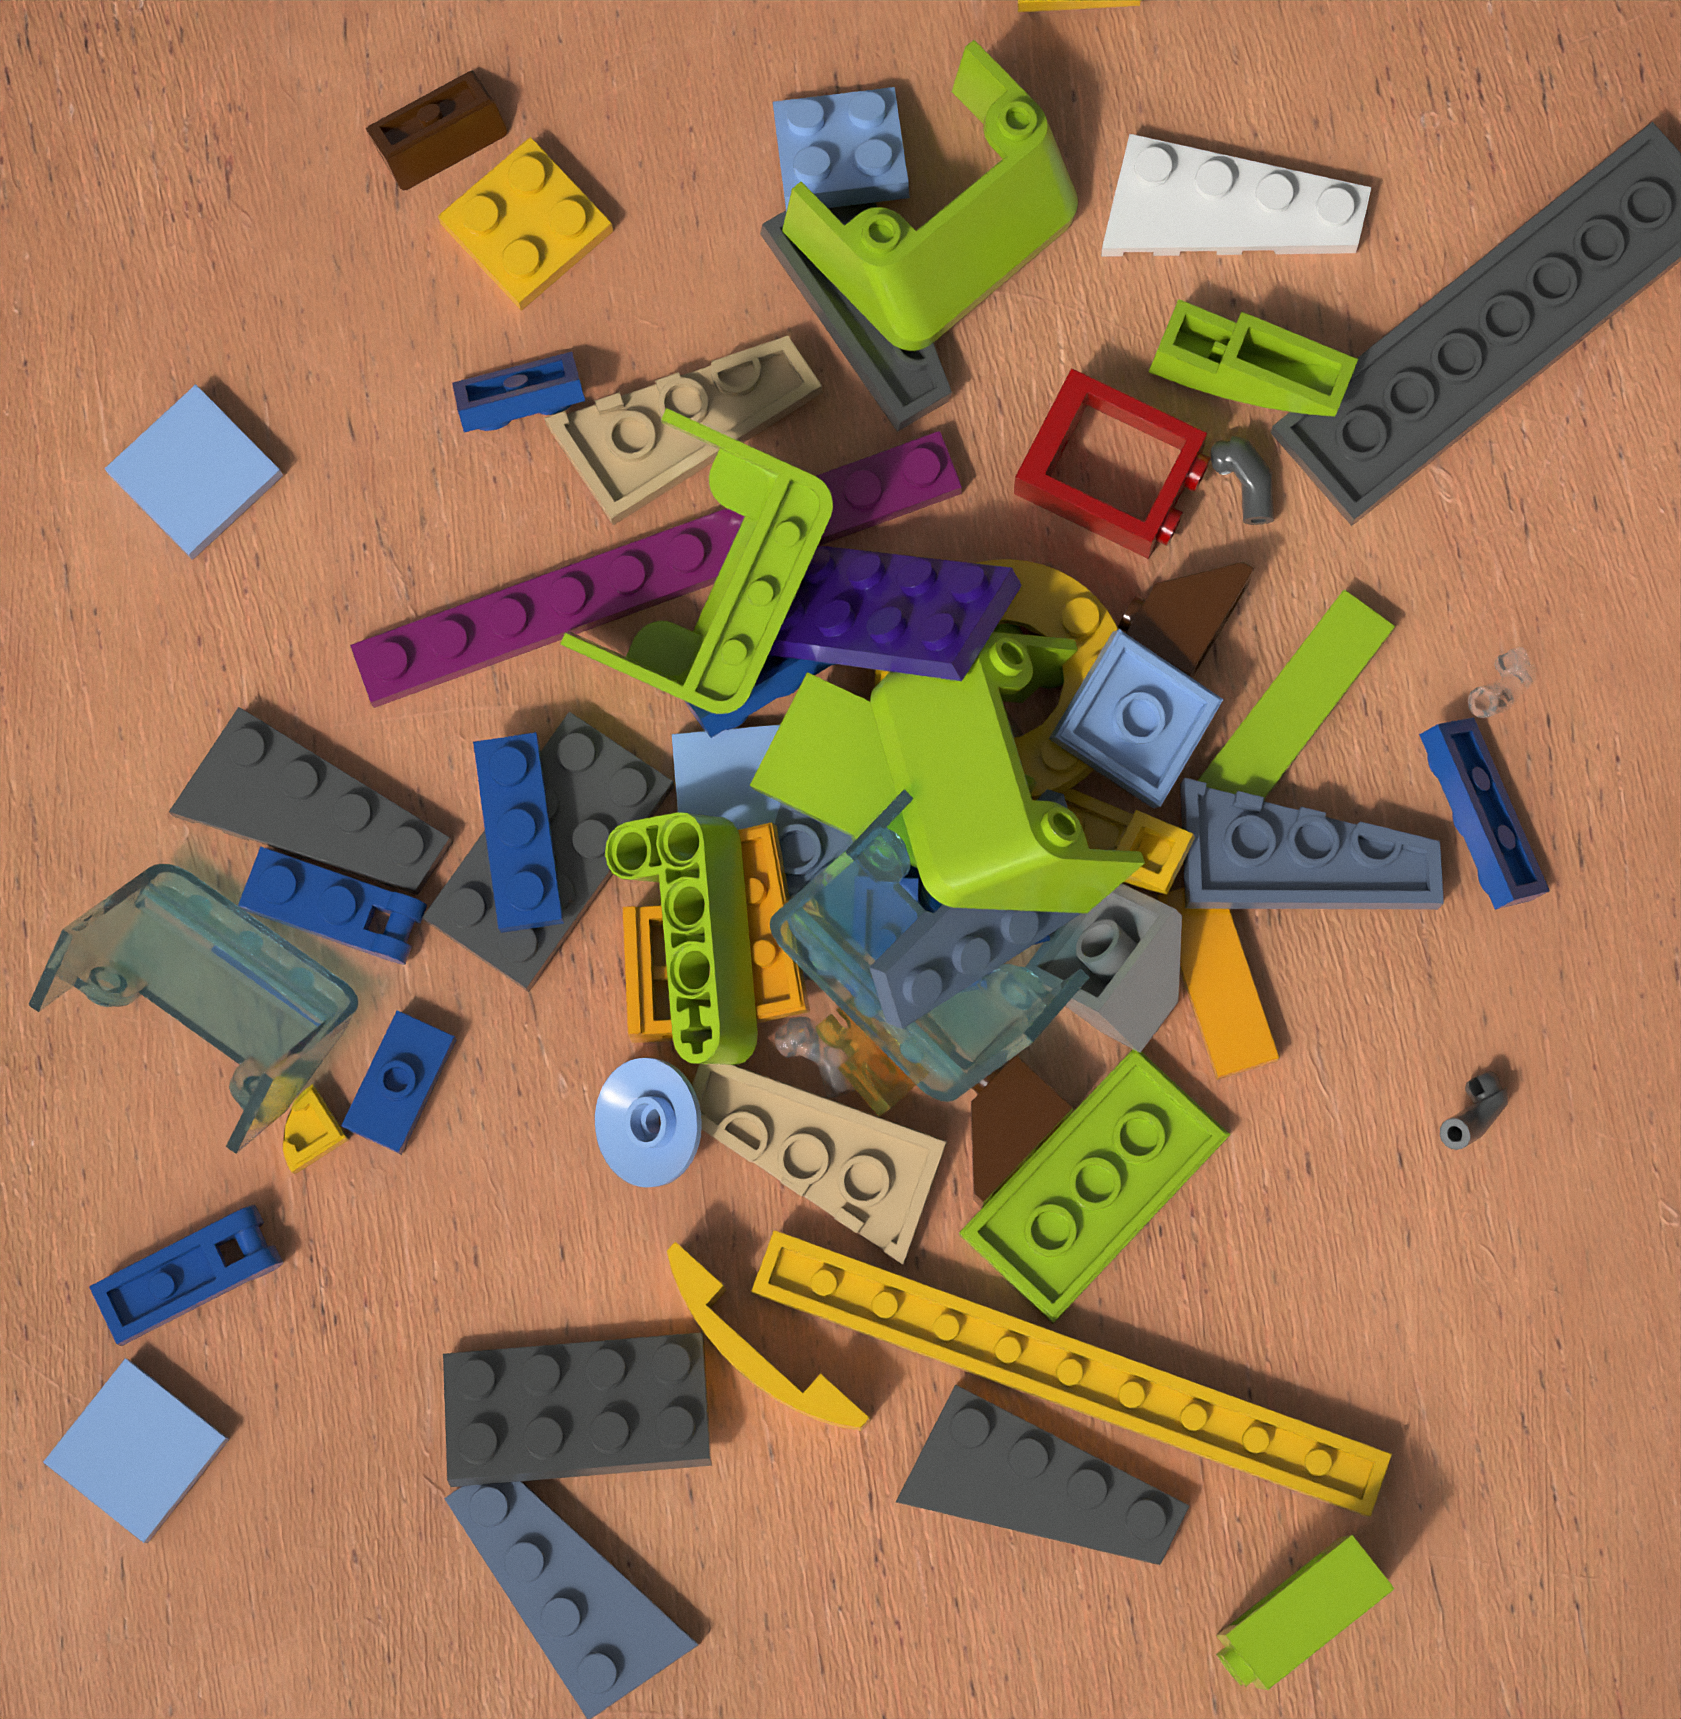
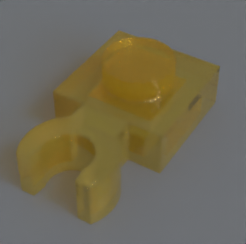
[815,996,930,1117]

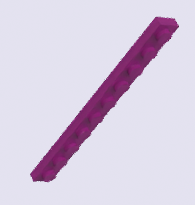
[350,431,962,708]

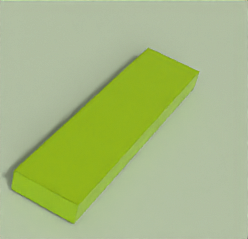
[1198,589,1395,801]

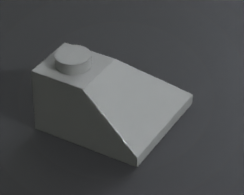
[1022,884,1182,1053]

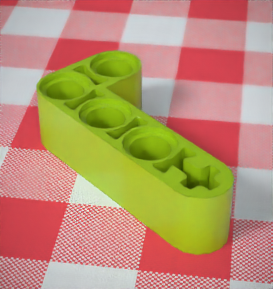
[605,812,758,1065]

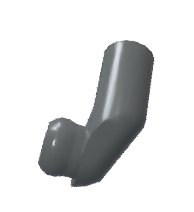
[1211,436,1274,525]
[1440,1071,1509,1150]

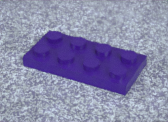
[768,545,1022,681]

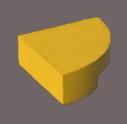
[283,1084,349,1175]

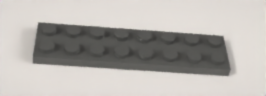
[1271,122,1681,526]

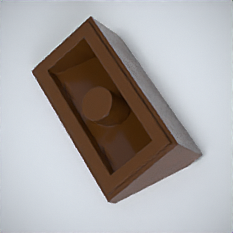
[365,70,507,191]

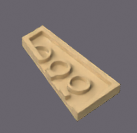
[544,336,823,525]
[692,1064,947,1264]

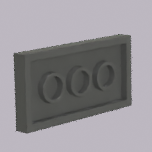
[422,712,674,992]
[443,1332,712,1487]

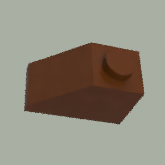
[1118,562,1254,678]
[970,1055,1073,1208]

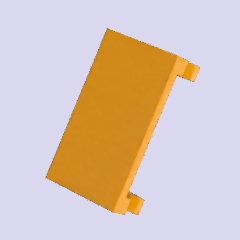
[623,906,673,1043]

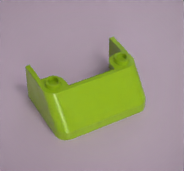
[782,40,1078,351]
[560,408,833,714]
[870,632,1145,913]

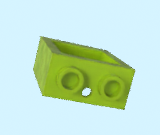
[1216,1535,1395,1690]

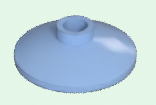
[595,1058,702,1187]

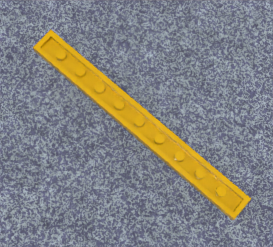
[751,1230,1392,1517]

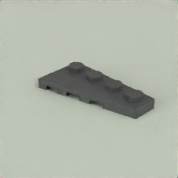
[760,202,952,432]
[169,707,453,895]
[896,1384,1189,1565]

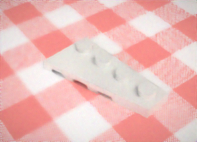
[1101,134,1372,257]

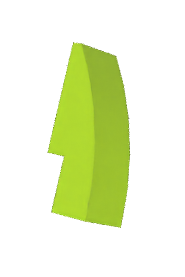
[1148,299,1358,417]

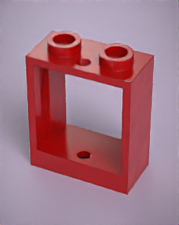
[1014,368,1211,559]

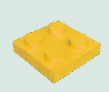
[438,137,614,311]

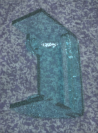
[770,789,1090,1102]
[28,864,358,1154]

